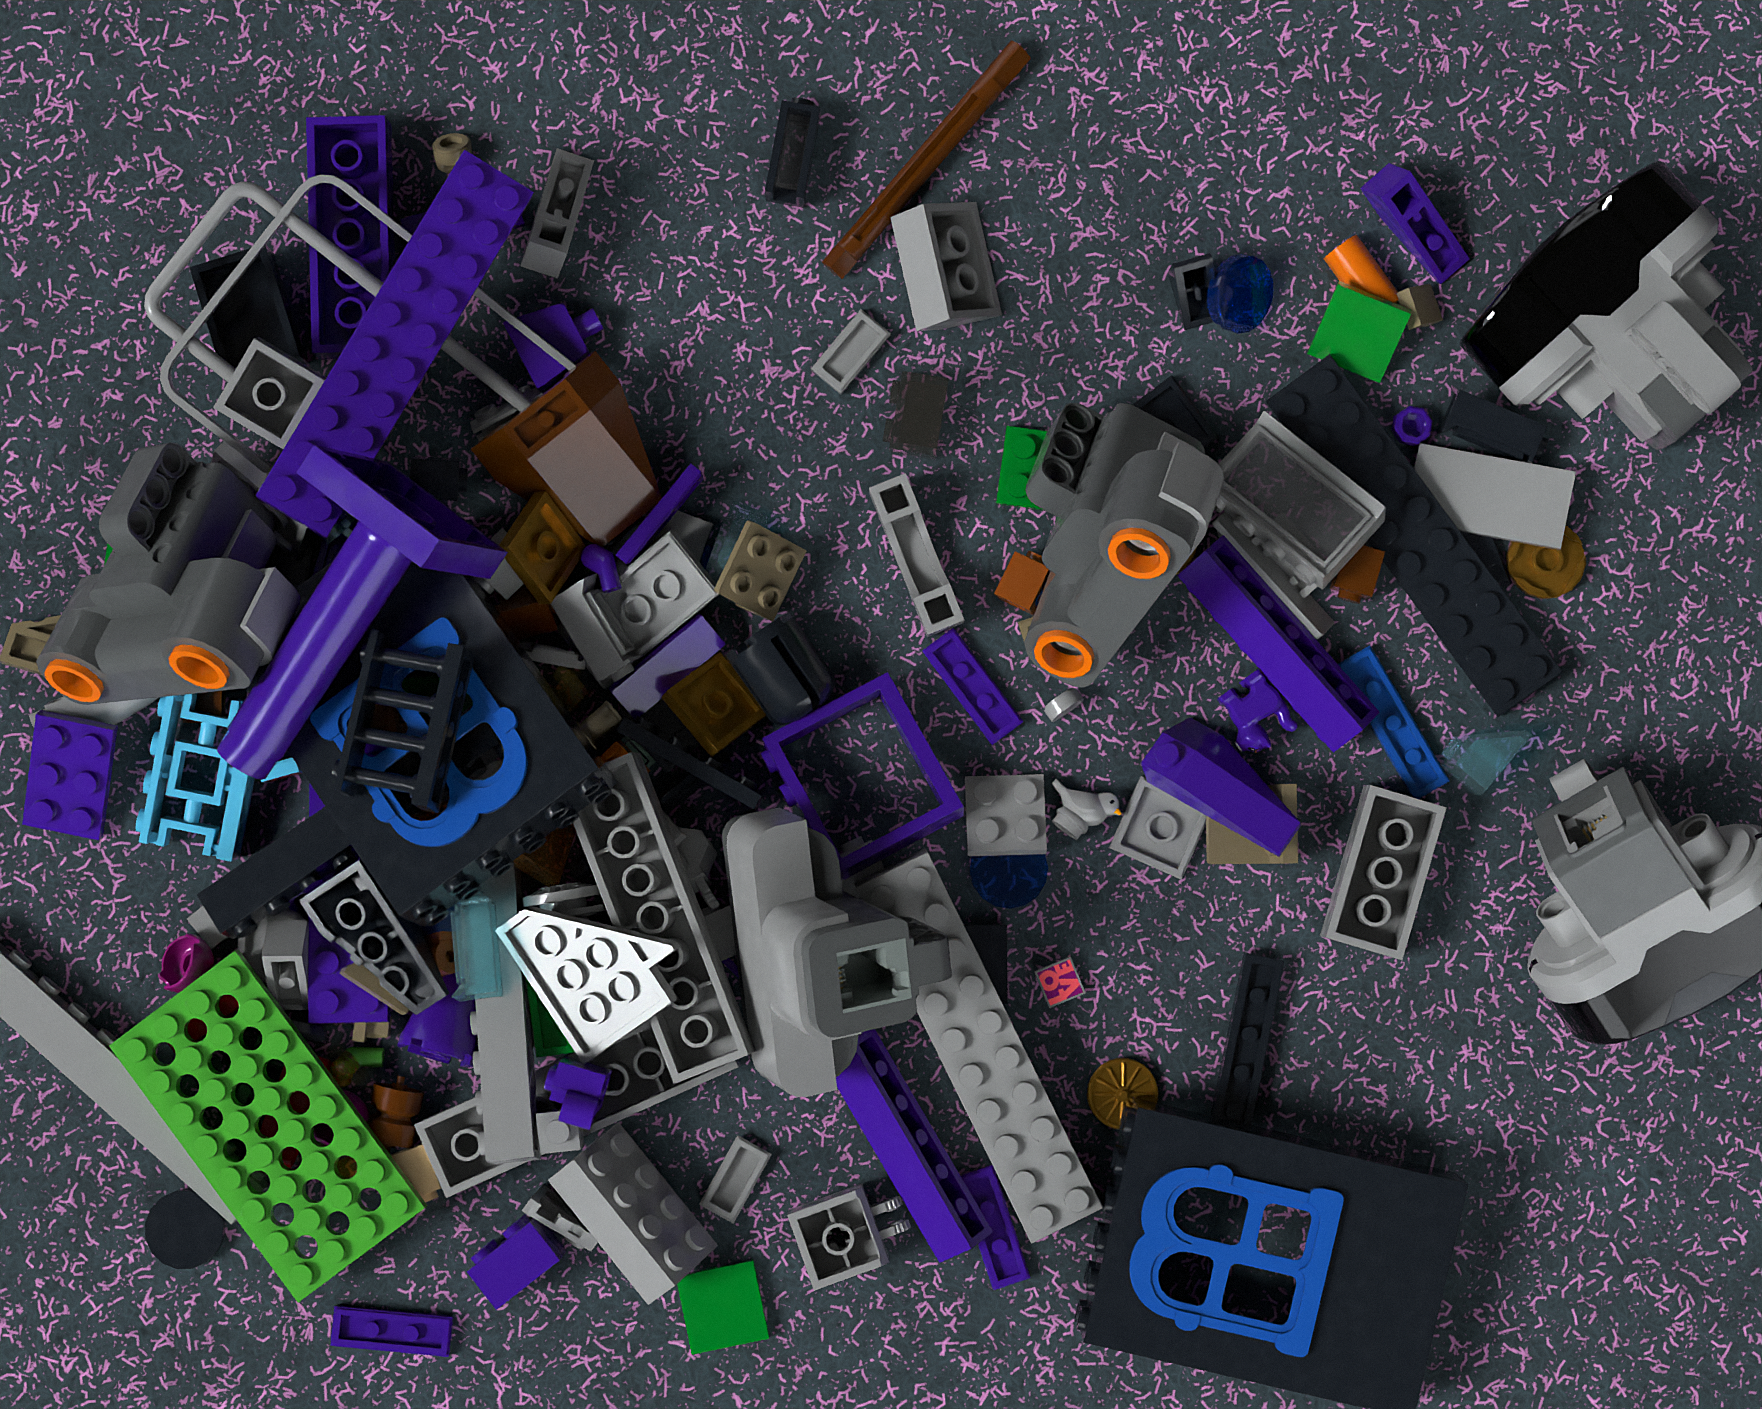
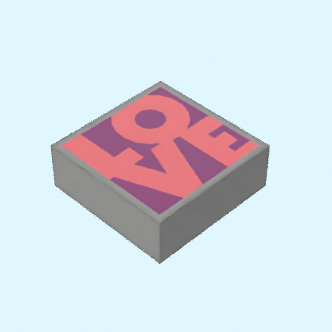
[1034,957,1085,1008]

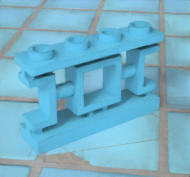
[136,693,255,862]

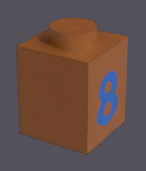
[994,550,1050,616]

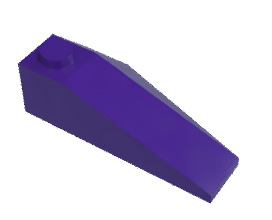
[1141,717,1301,857]

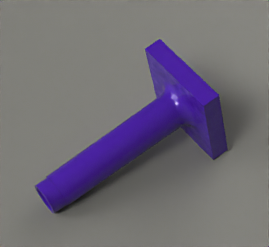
[217,445,508,780]

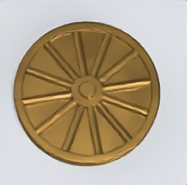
[1087,1058,1158,1130]

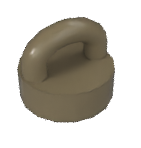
[432,133,473,174]

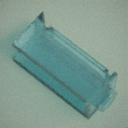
[450,891,503,1002]

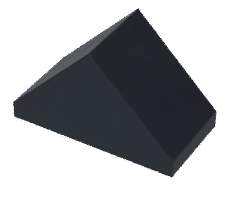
[1168,253,1222,330]

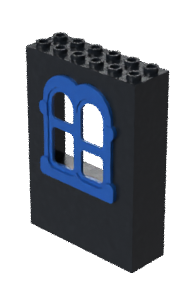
[246,561,618,927]
[1074,1098,1469,1409]

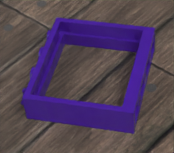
[760,672,964,881]

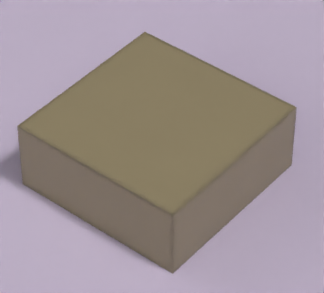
[1396,283,1443,330]

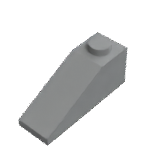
[520,148,594,279]

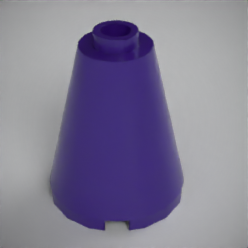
[397,956,477,1068]

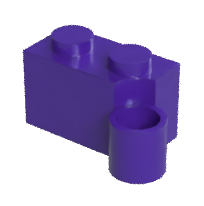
[544,1056,612,1130]

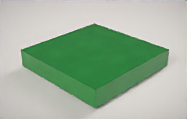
[1307,281,1412,383]
[677,1259,770,1355]

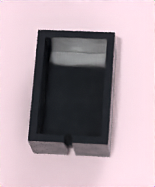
[189,245,307,382]

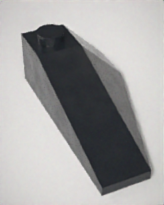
[299,859,450,1015]

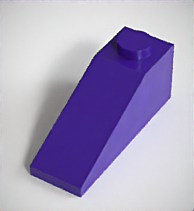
[1360,163,1470,284]

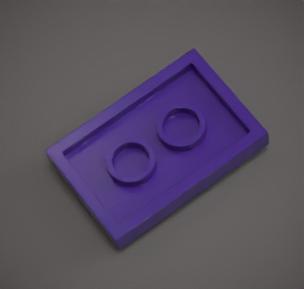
[22,710,118,840]

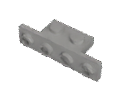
[1212,512,1334,639]

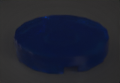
[1207,254,1274,334]
[969,854,1048,909]

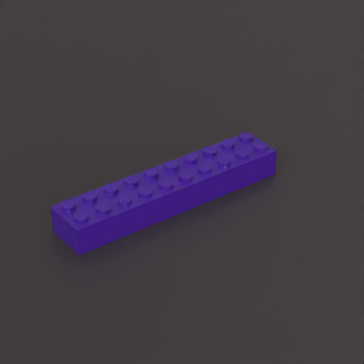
[256,149,534,539]

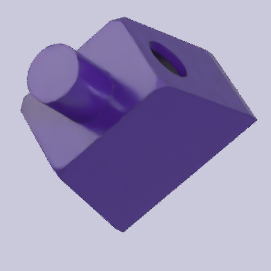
[503,303,604,393]

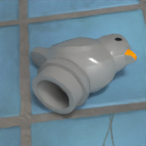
[1052,779,1121,840]

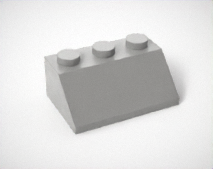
[890,202,1002,331]

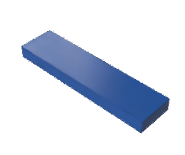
[1338,646,1450,799]

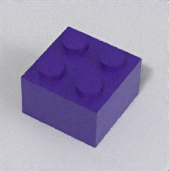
[467,1214,567,1310]

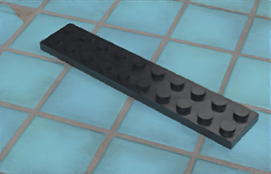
[1266,354,1563,717]

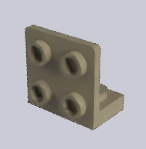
[714,520,807,621]
[1206,784,1298,864]

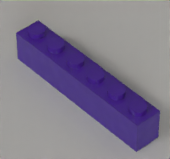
[1177,535,1380,753]
[836,1029,993,1263]

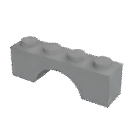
[869,473,964,637]

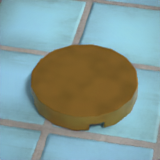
[1506,526,1586,599]

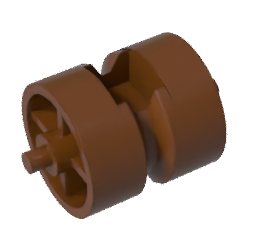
[367,1075,425,1154]

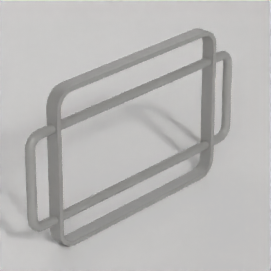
[144,175,584,594]

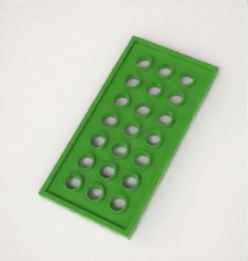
[109,950,428,1303]

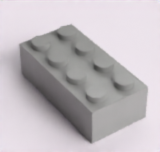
[1320,785,1447,960]
[548,1122,718,1305]

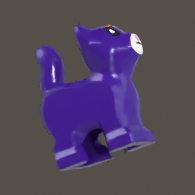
[1217,669,1298,753]

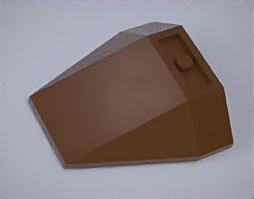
[471,351,662,547]

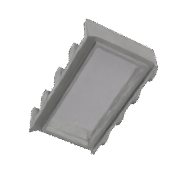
[1214,411,1386,590]

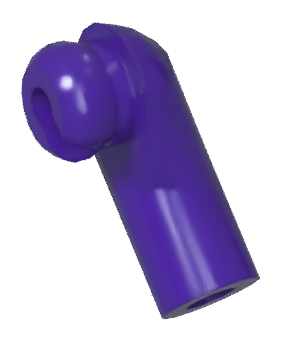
[581,544,622,593]

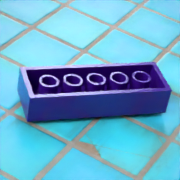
[306,115,395,360]

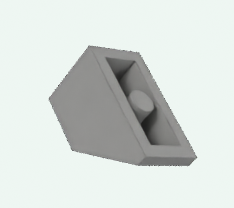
[262,921,309,1010]

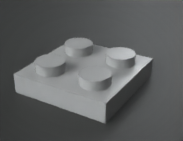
[965,774,1047,856]

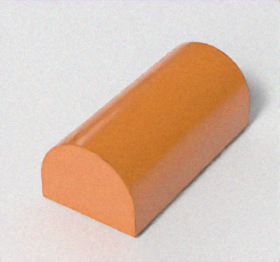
[1324,234,1399,303]

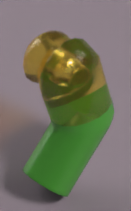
[329,1047,385,1087]

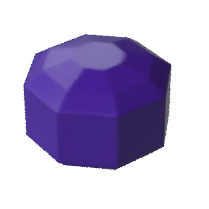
[1391,406,1432,446]

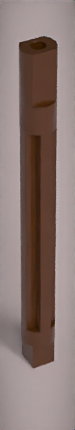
[822,40,1031,279]

